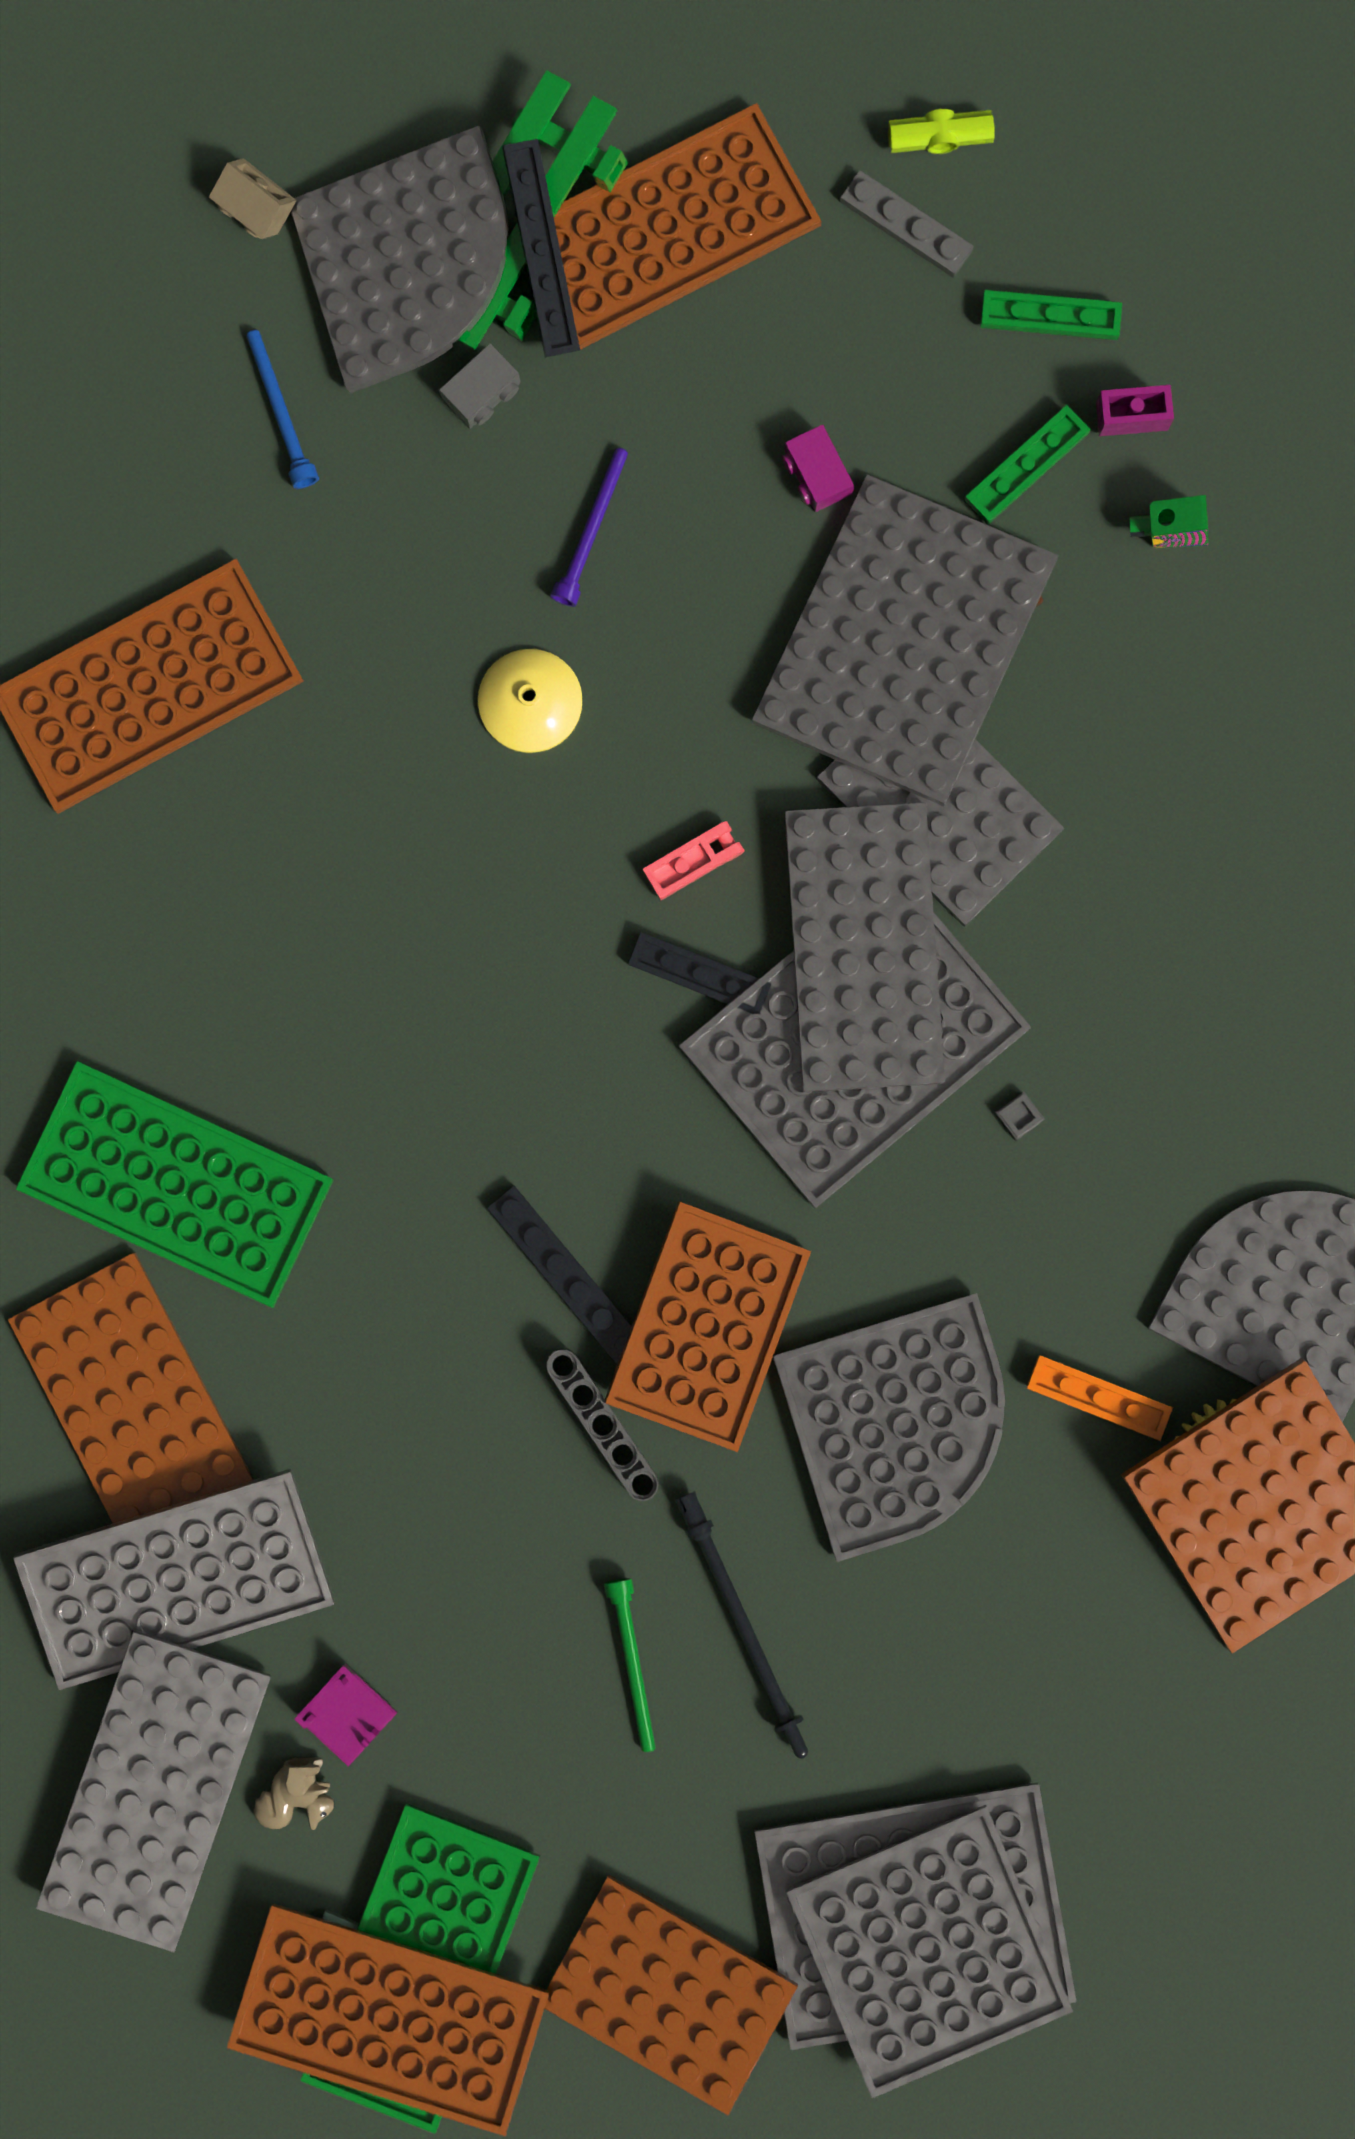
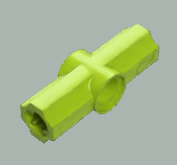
[888,109,995,154]

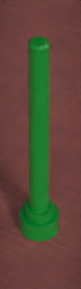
[604,1578,656,1752]

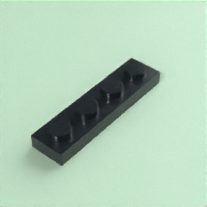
[628,932,772,1014]

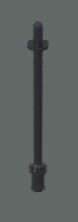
[674,1491,808,1759]

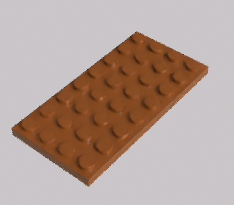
[513,103,821,350]
[0,558,304,814]
[8,1253,254,1523]
[227,1904,549,2136]

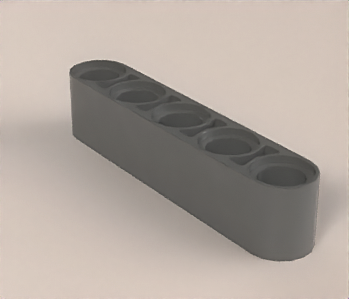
[547,1350,659,1501]

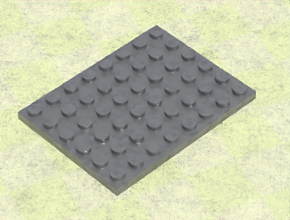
[752,474,1058,807]
[679,913,1031,1209]
[755,1782,1077,2050]

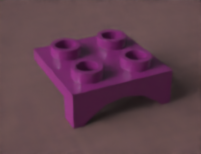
[294,1663,398,1767]

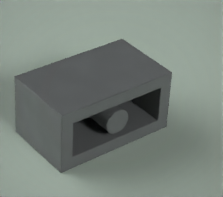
[440,343,520,429]

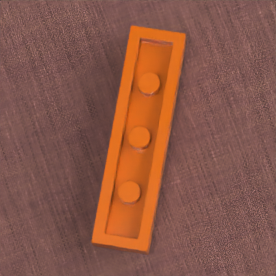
[1026,1355,1173,1441]

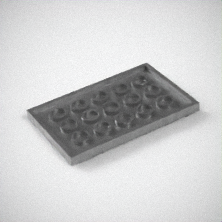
[817,739,1064,927]

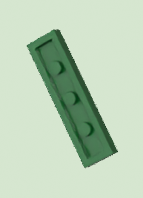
[980,290,1122,340]
[965,405,1091,525]

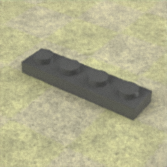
[840,170,974,278]

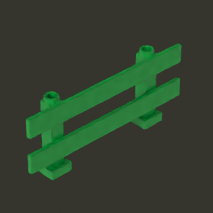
[457,70,628,350]

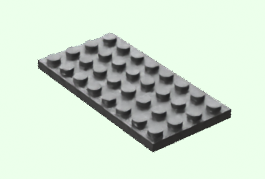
[785,803,945,1092]
[13,1469,335,1690]
[36,1630,271,1952]

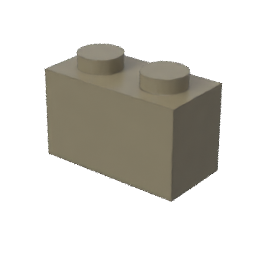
[209,158,297,239]

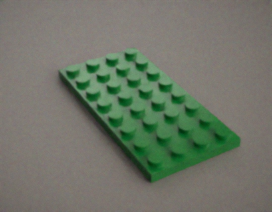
[16,1061,334,1308]
[300,1803,540,2134]

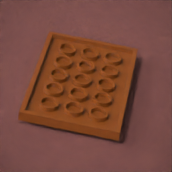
[604,1202,811,1452]
[544,1875,798,2115]

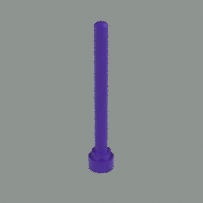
[550,448,628,607]

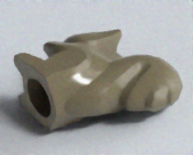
[254,1758,335,1830]

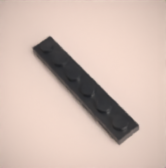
[502,139,580,358]
[488,1186,632,1365]

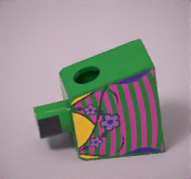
[1129,495,1209,548]

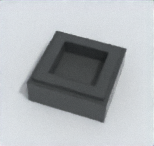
[995,1092,1045,1141]

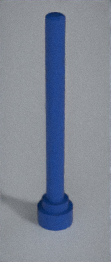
[246,329,319,489]

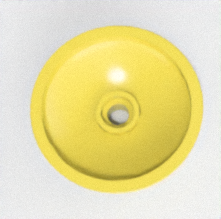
[478,649,582,753]

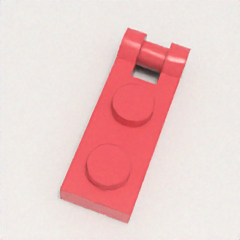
[643,821,745,901]

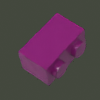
[1096,385,1174,436]
[782,424,854,512]

